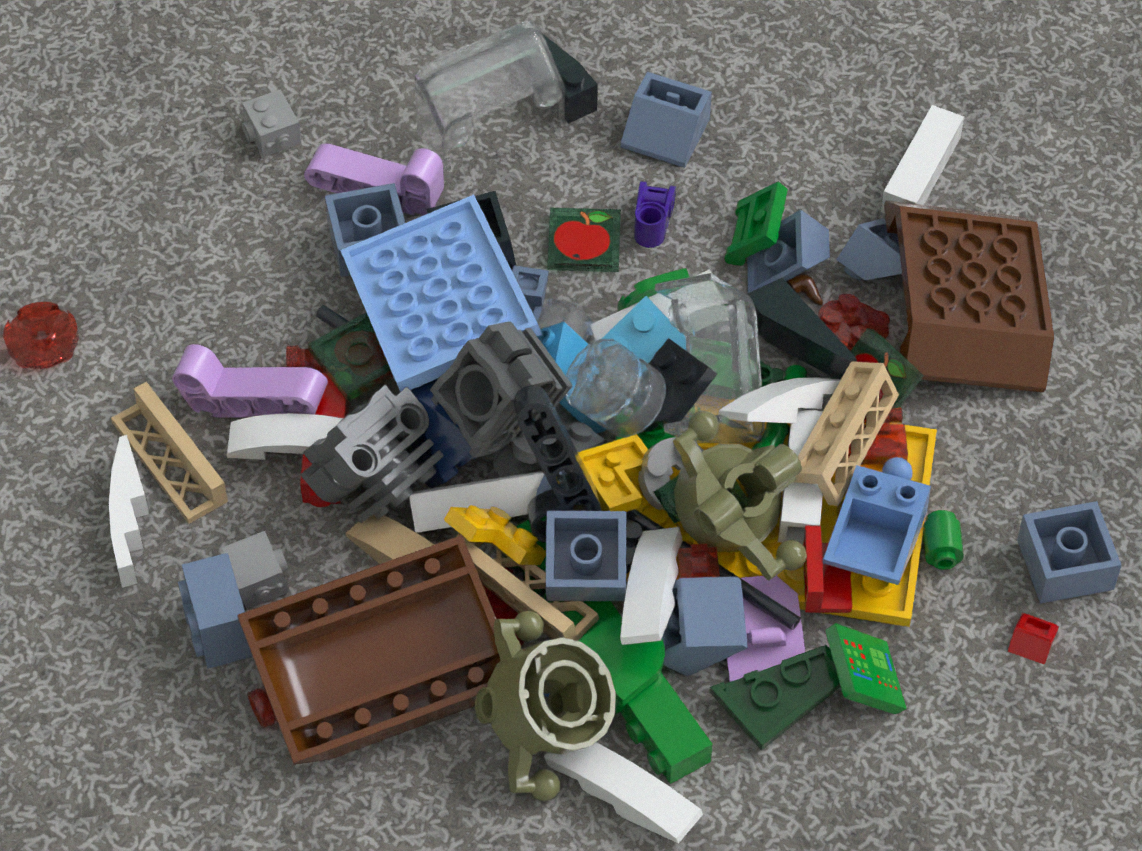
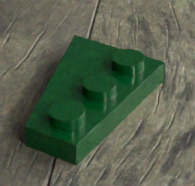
[709,645,841,751]

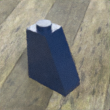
[398,378,477,488]

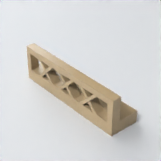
[794,362,899,506]
[111,382,228,524]
[456,533,599,641]

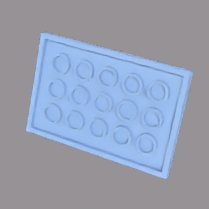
[340,195,542,392]

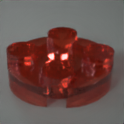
[818,293,890,355]
[3,302,79,369]

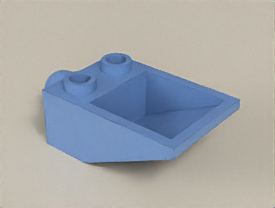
[823,457,931,585]

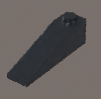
[498,21,598,124]
[744,278,857,379]

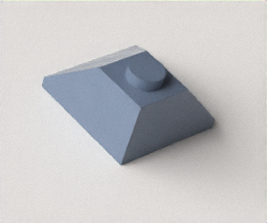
[747,210,830,293]
[836,218,902,280]

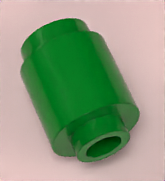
[923,510,964,570]

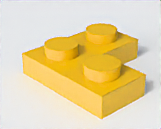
[578,434,648,512]
[444,505,546,565]

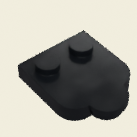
[627,338,718,432]

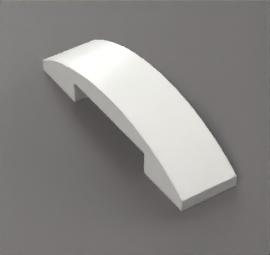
[227,413,343,460]

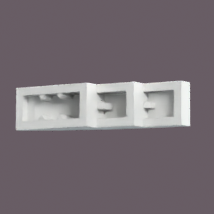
[718,377,841,423]
[109,435,149,588]
[620,527,683,645]
[544,742,703,844]

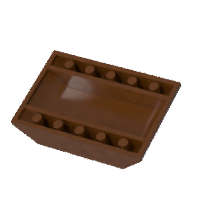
[237,535,501,765]

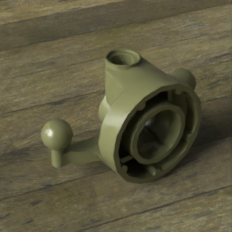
[673,411,807,581]
[475,610,616,801]

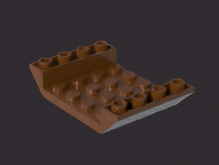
[884,201,1054,393]

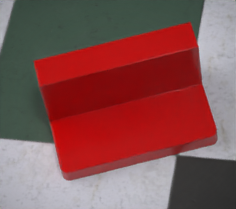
[803,526,853,613]

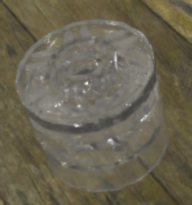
[565,339,666,437]

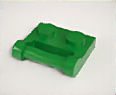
[724,181,788,266]

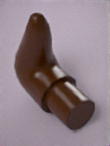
[786,274,823,305]

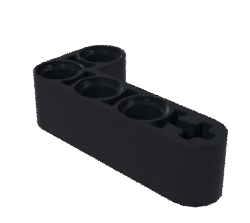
[514,385,601,543]

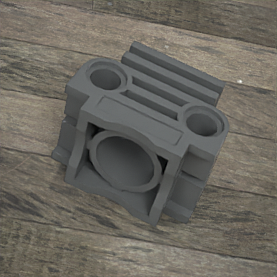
[430,322,573,458]
[300,385,444,523]

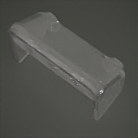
[414,21,565,173]
[655,273,765,443]

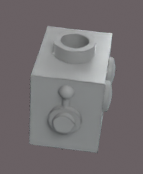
[242,89,301,157]
[222,531,289,609]

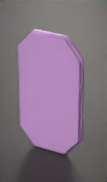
[727,576,805,682]

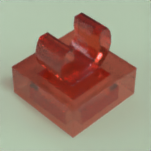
[677,544,720,579]

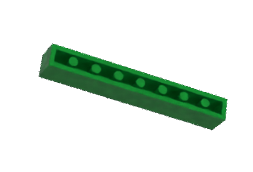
[505,516,713,784]

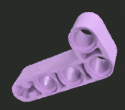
[304,144,444,216]
[172,344,328,418]

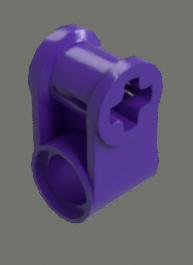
[634,181,676,248]

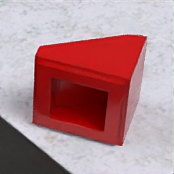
[1008,613,1059,664]

